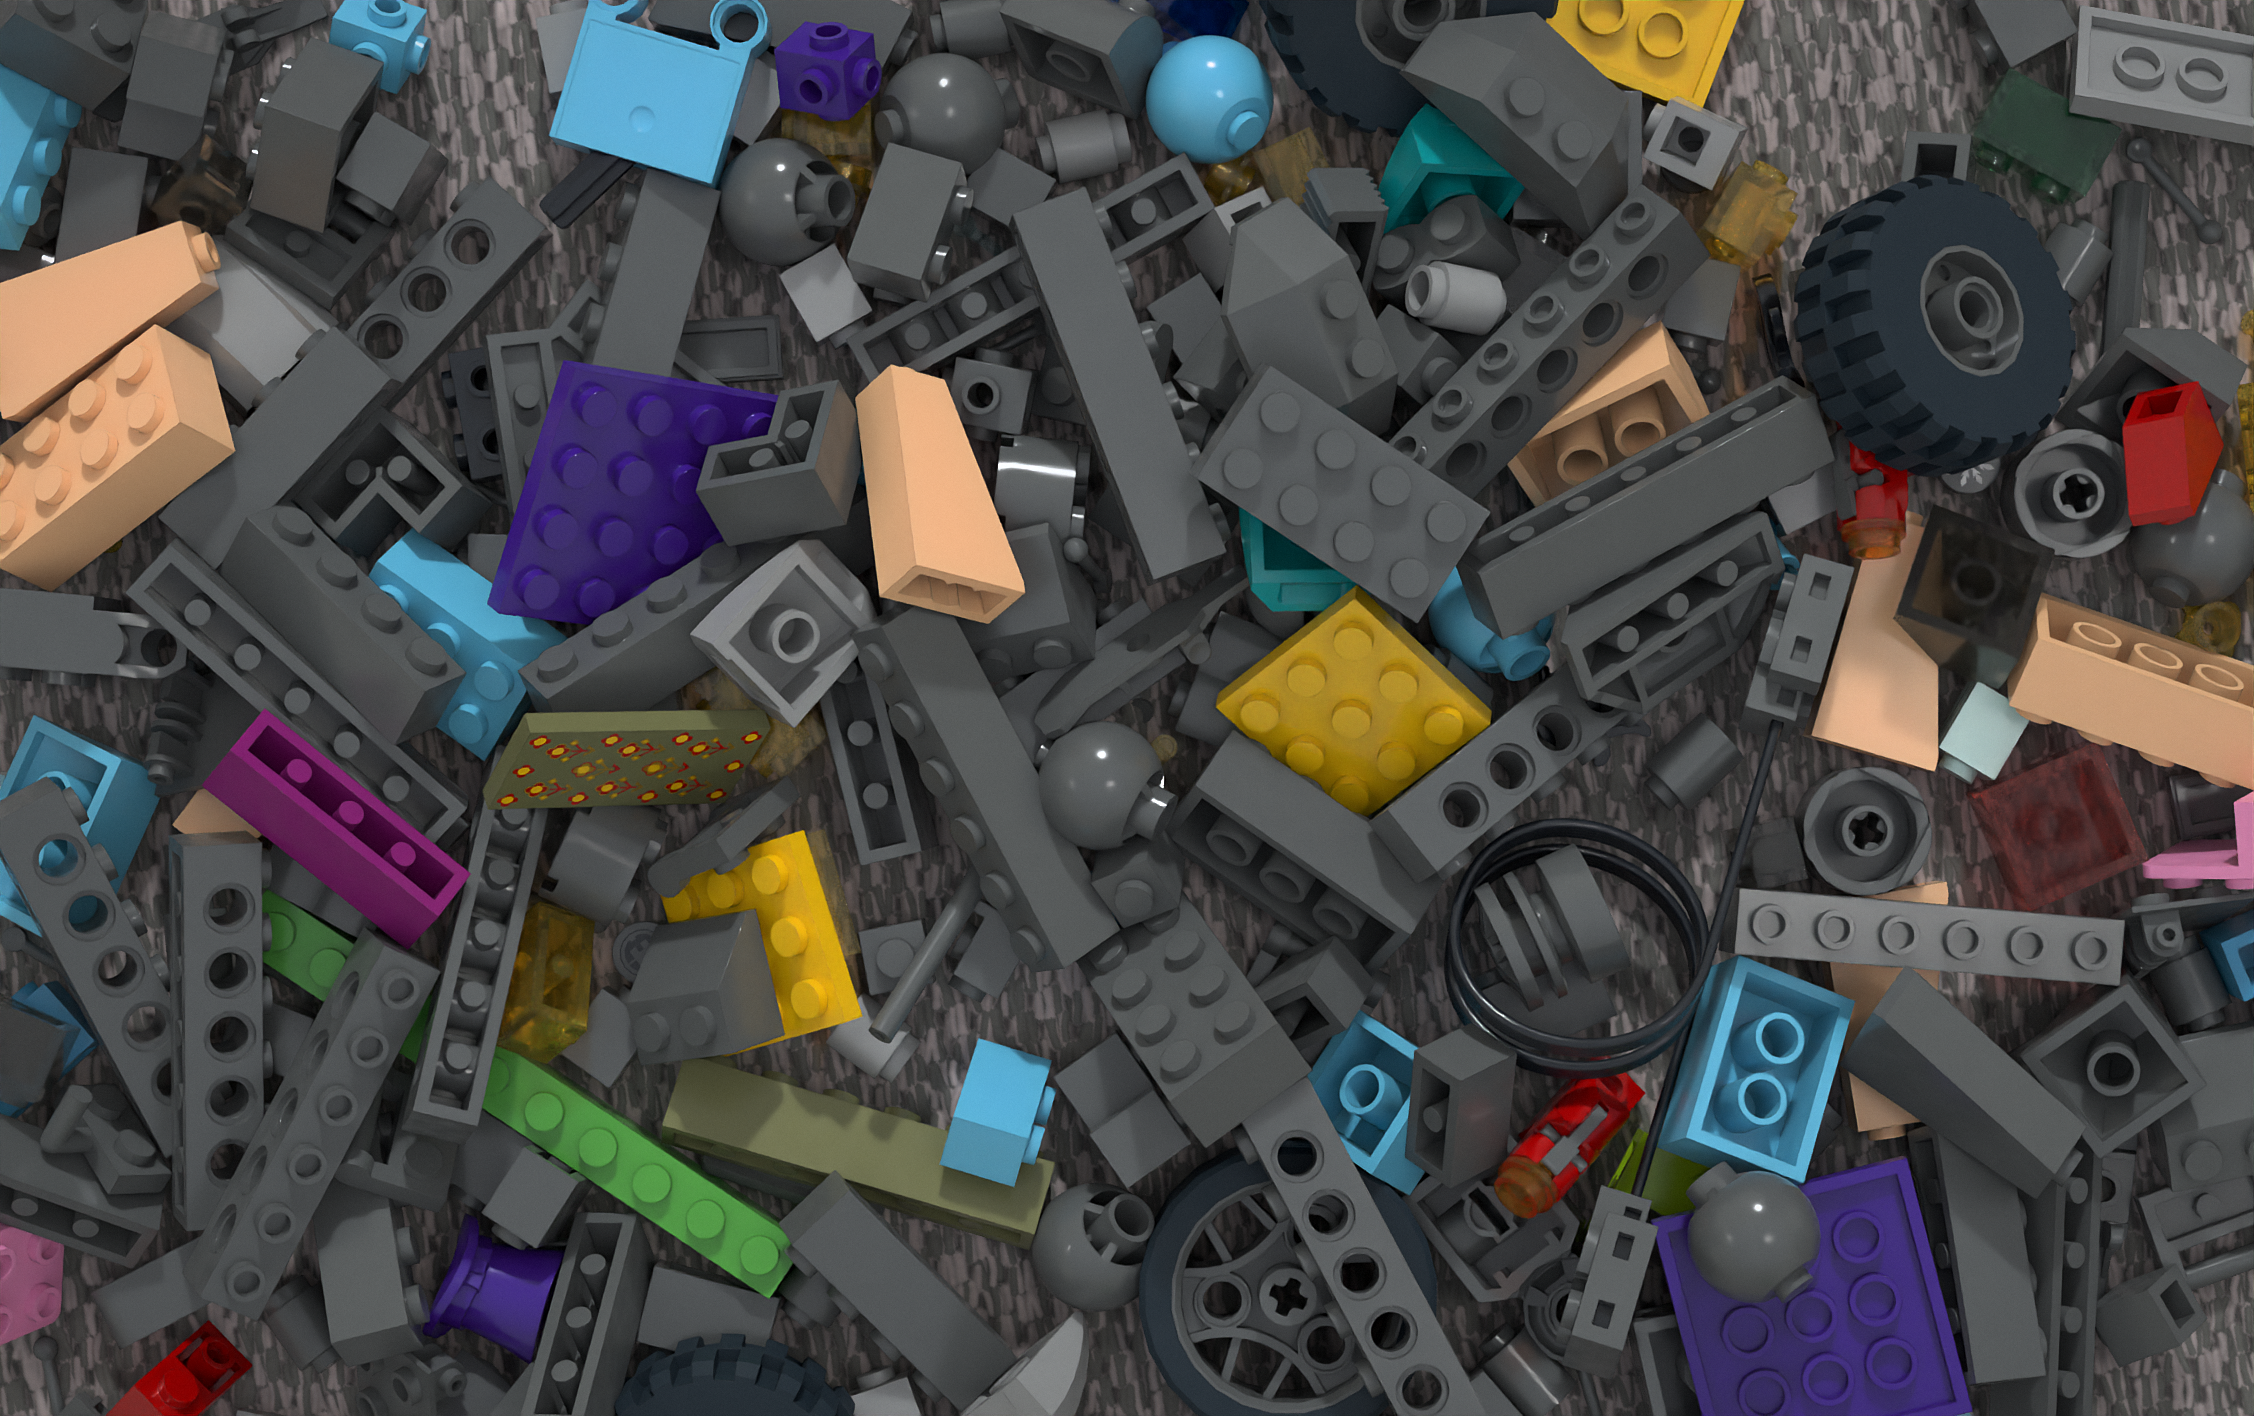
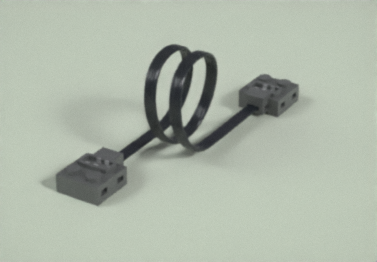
[1444,553,1854,1380]

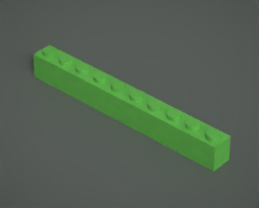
[262,889,793,1299]

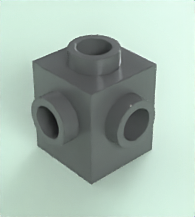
[942,346,1040,442]

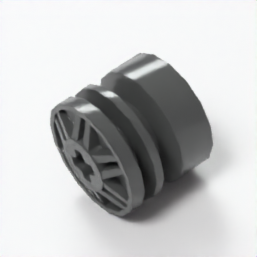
[1473,843,1631,1013]

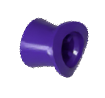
[422,1213,566,1364]

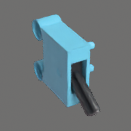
[539,0,772,230]

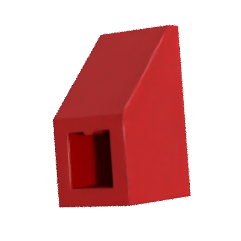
[2122,381,2224,527]
[105,1320,253,1416]

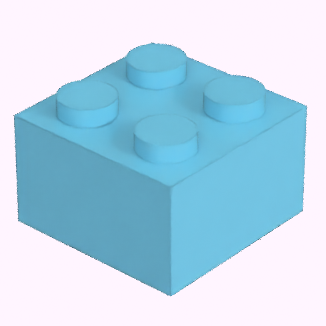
[1307,1009,1425,1195]

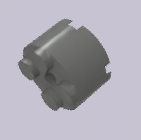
[2000,429,2132,562]
[994,433,1091,566]
[1793,767,1932,896]
[537,805,668,927]

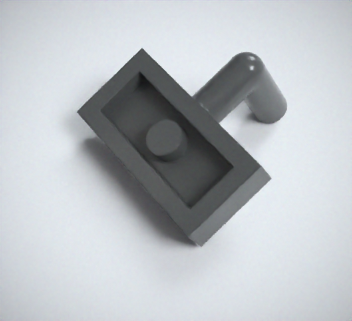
[40,1084,172,1195]

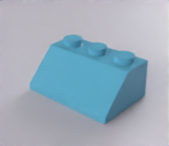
[0,64,82,251]
[0,715,160,937]

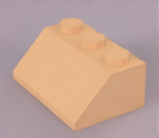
[1507,320,1710,508]

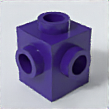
[774,21,882,121]

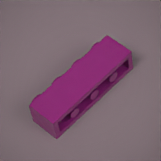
[201,709,471,950]

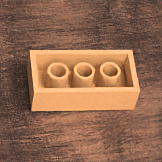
[0,324,235,592]
[2005,590,2254,790]

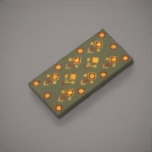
[482,709,771,810]

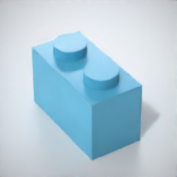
[939,1038,1057,1187]

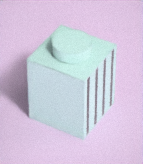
[1938,681,2030,784]

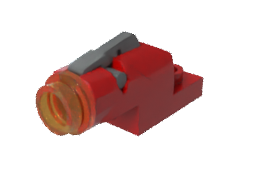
[1828,421,1915,560]
[1494,1055,1646,1219]

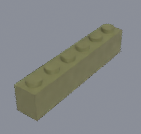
[661,1055,1055,1250]

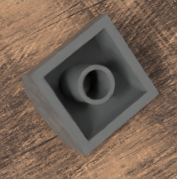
[999,0,1163,120]

